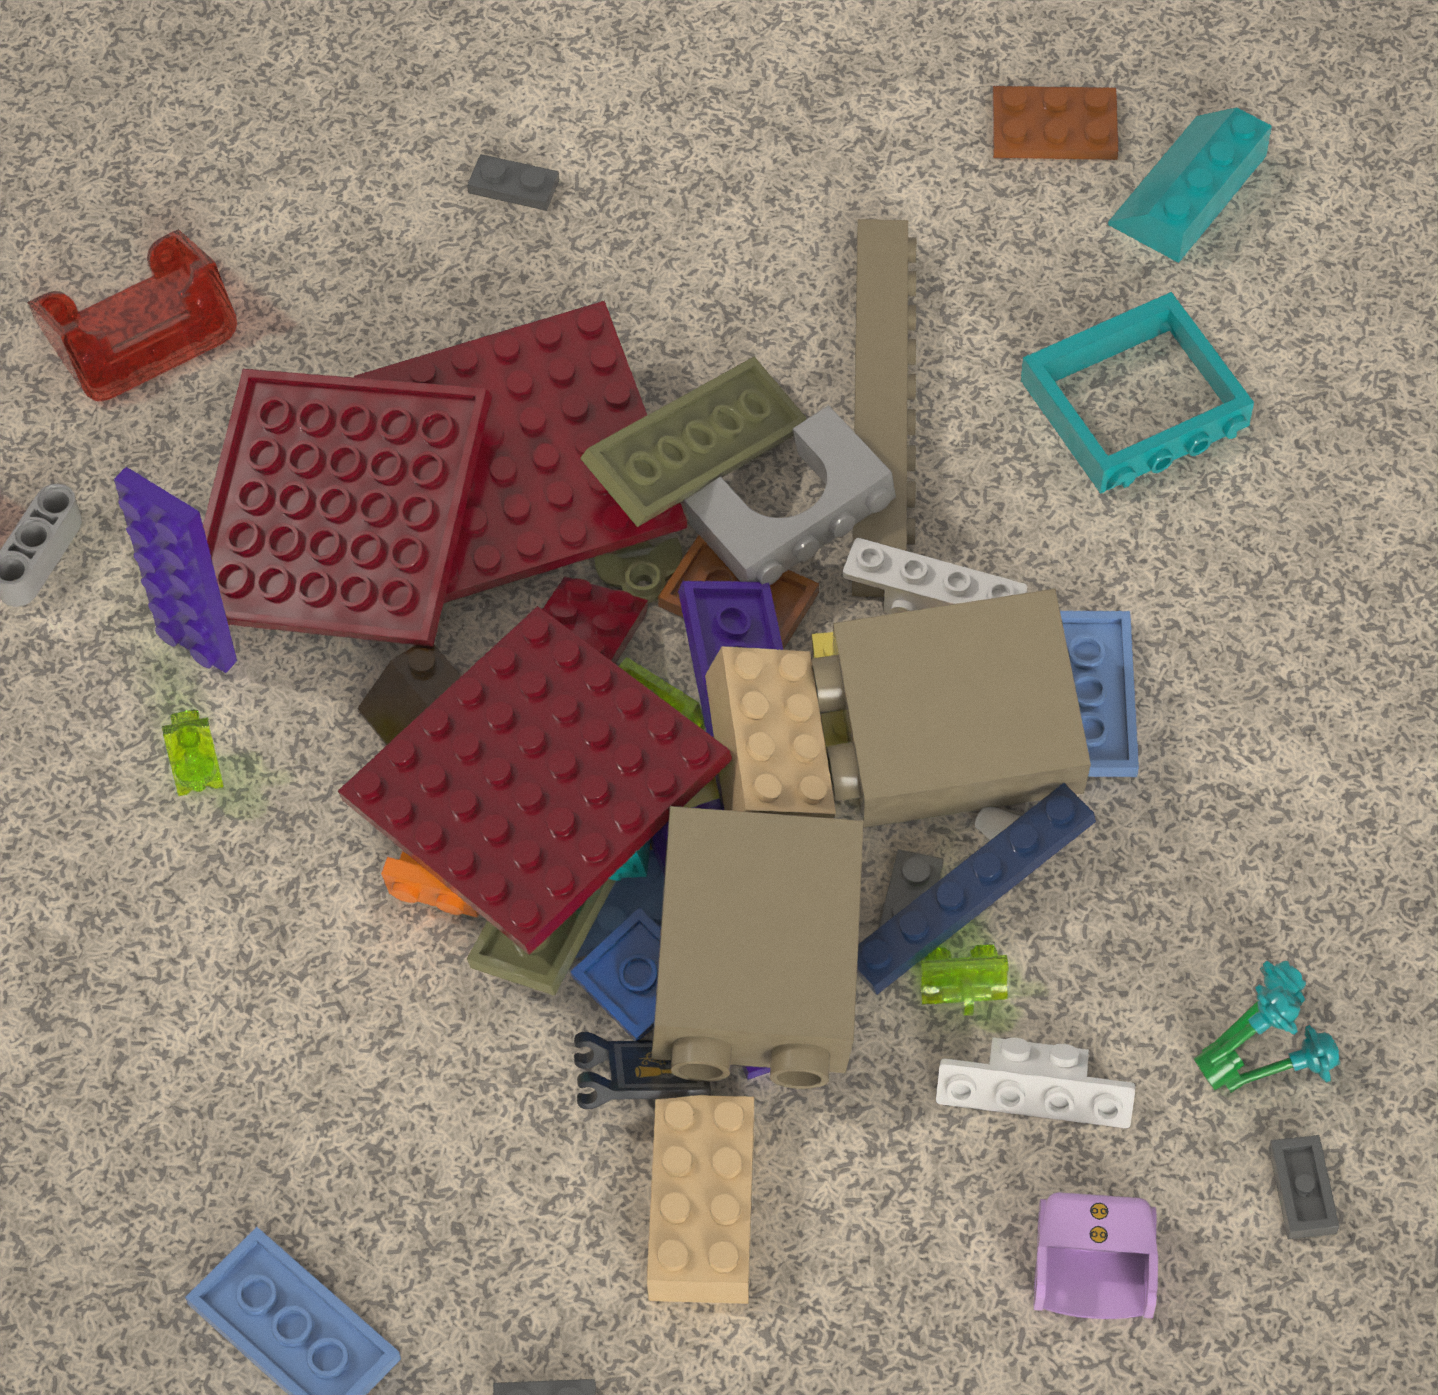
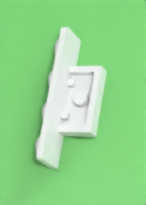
[843,538,1027,614]
[936,1037,1135,1128]

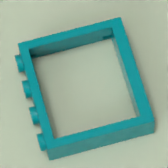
[1021,292,1254,494]

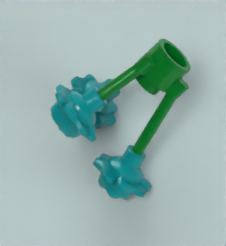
[1193,961,1340,1093]

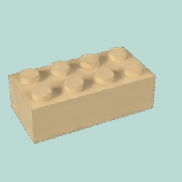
[705,646,836,818]
[647,1095,755,1304]

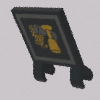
[574,1032,711,1110]

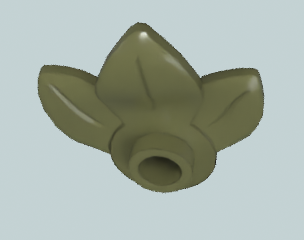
[595,537,683,603]

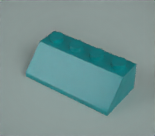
[1108,107,1272,263]

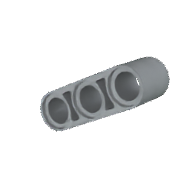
[0,483,82,607]

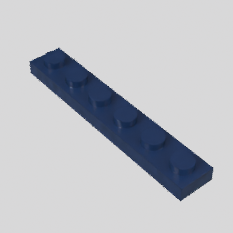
[857,783,1096,995]

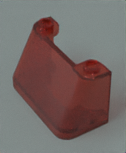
[27,229,237,402]

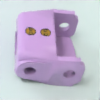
[1033,1192,1158,1319]

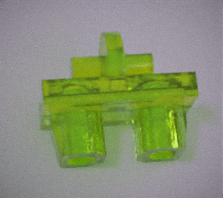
[162,709,224,796]
[920,944,1009,1016]

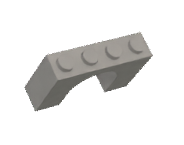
[684,405,896,585]

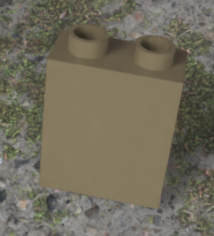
[811,589,1091,828]
[651,806,864,1089]

